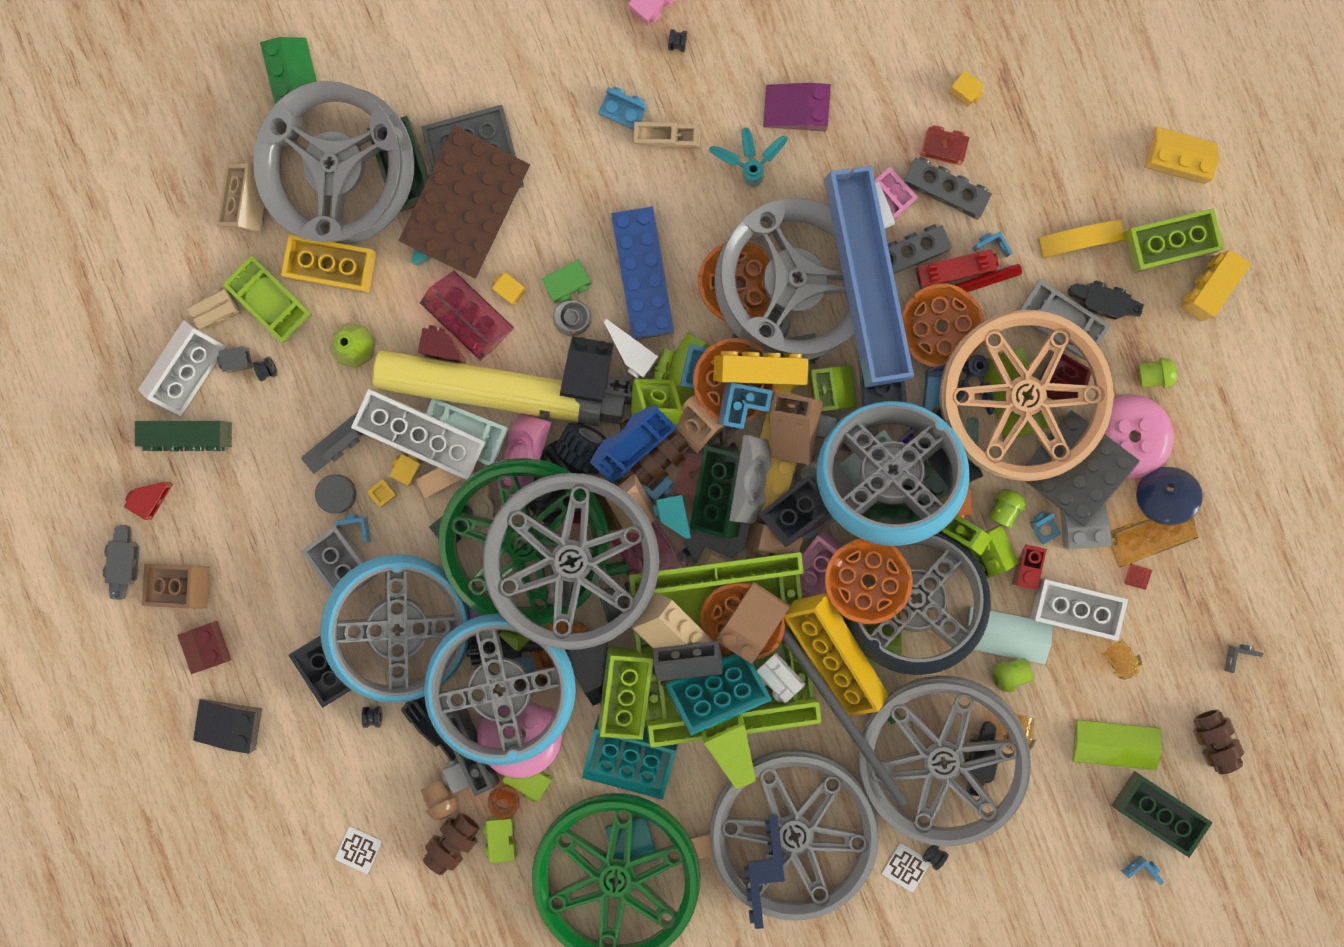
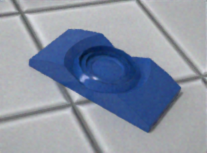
[590,405,677,483]

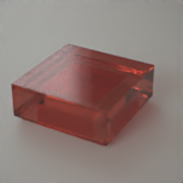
[1124,563,1153,590]

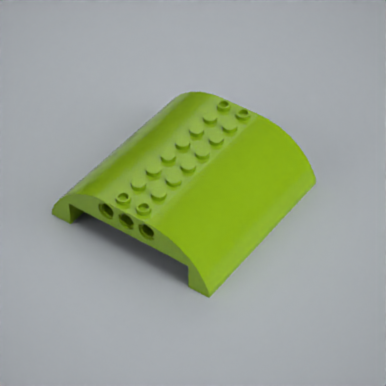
[629,552,822,748]

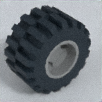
[555,423,607,474]

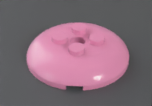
[1104,395,1174,479]
[477,702,562,778]

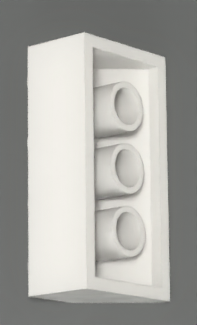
[138,320,226,416]

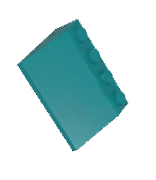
[666,654,771,735]
[582,714,678,800]

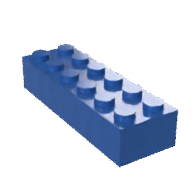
[611,206,674,340]

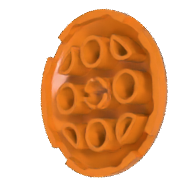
[698,242,770,321]
[902,284,985,367]
[693,338,777,422]
[825,538,913,624]
[700,582,785,660]

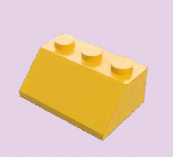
[1144,126,1219,184]

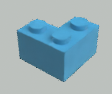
[718,382,773,429]

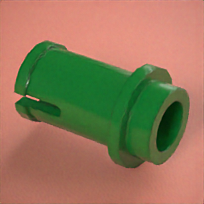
[605,559,632,576]

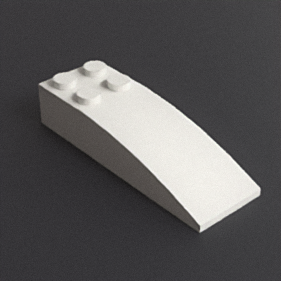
[351,389,486,479]

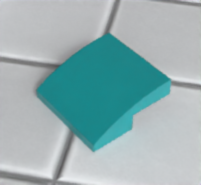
[605,817,657,871]

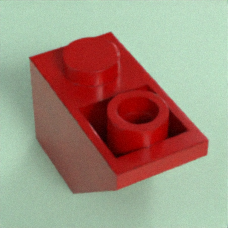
[1012,544,1047,590]

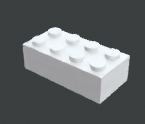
[1030,578,1128,641]

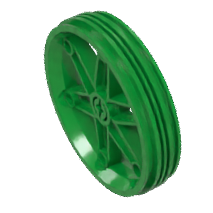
[438,458,610,625]
[532,793,701,947]

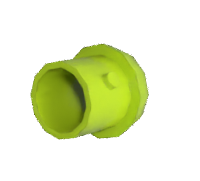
[1138,357,1177,389]
[988,489,1026,529]
[992,658,1033,692]

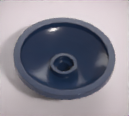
[1136,467,1203,525]

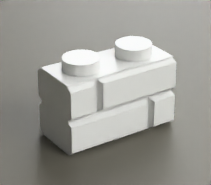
[756,653,805,703]

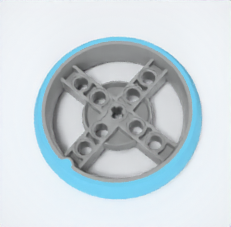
[816,401,969,546]
[320,554,470,703]
[424,613,576,765]

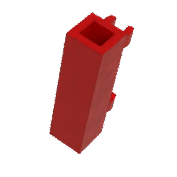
[915,249,999,289]

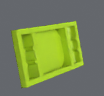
[222,255,312,344]

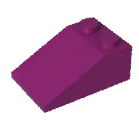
[763,83,831,132]

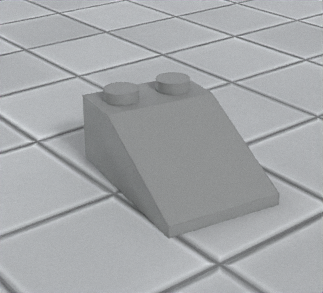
[1060,503,1112,549]

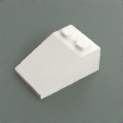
[604,319,659,379]

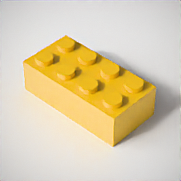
[281,234,376,294]
[713,351,808,385]

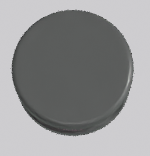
[315,475,357,513]

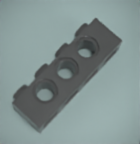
[904,157,992,220]
[888,224,952,274]
[448,708,500,796]

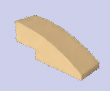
[633,122,701,149]

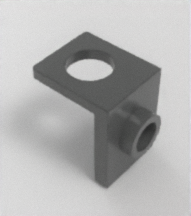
[1224,644,1264,673]

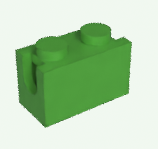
[542,259,591,304]

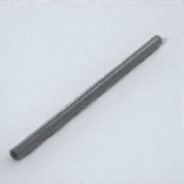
[782,625,908,807]

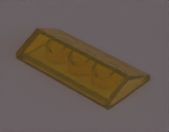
[1111,517,1198,567]

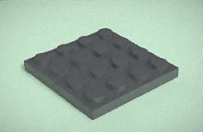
[421,105,525,188]
[1025,410,1140,527]

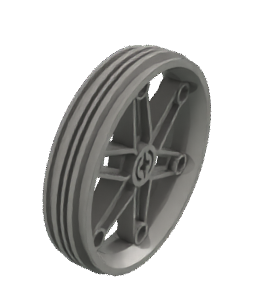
[483,473,659,650]
[859,675,1031,846]
[710,749,879,920]

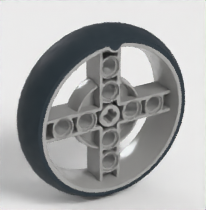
[842,532,991,675]

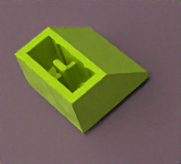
[809,365,857,412]
[967,525,1019,578]

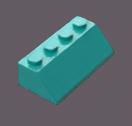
[653,494,691,539]

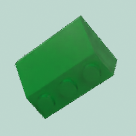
[260,37,317,104]

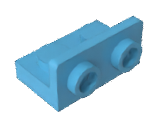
[598,87,647,130]

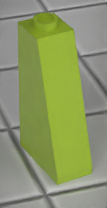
[701,714,756,790]

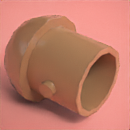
[421,780,457,820]

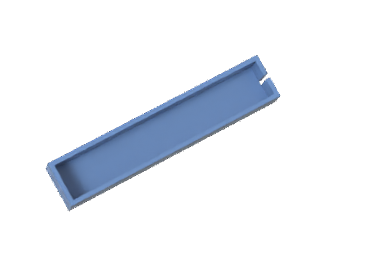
[824,166,914,387]

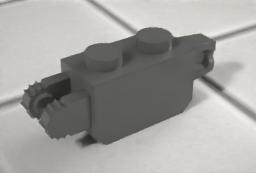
[103,524,140,600]

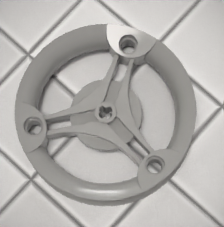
[253,81,414,244]
[714,198,855,360]

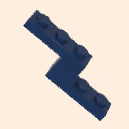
[744,814,785,929]

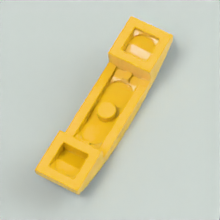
[1038,220,1126,258]

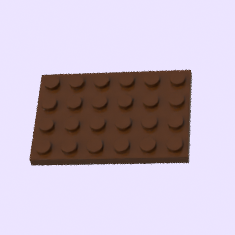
[398,125,530,279]

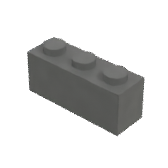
[654,641,723,681]

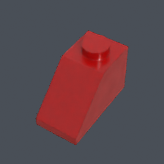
[124,482,173,520]

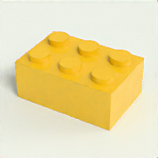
[1181,250,1251,321]

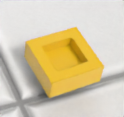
[366,478,397,508]

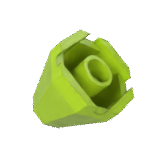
[330,323,375,368]

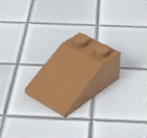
[142,564,210,609]
[716,582,790,664]

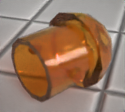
[488,785,519,818]

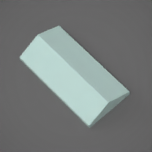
[966,606,1053,664]

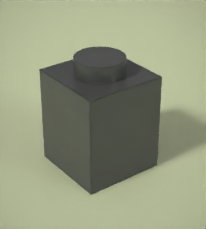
[217,346,253,373]

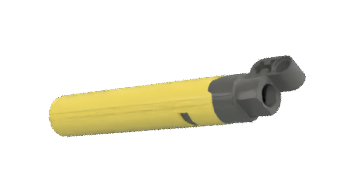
[372,350,634,427]

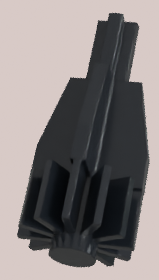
[466,632,543,666]
[401,696,456,761]

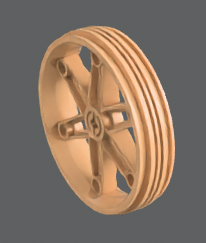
[939,310,1114,481]

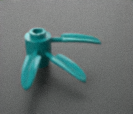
[709,127,788,187]

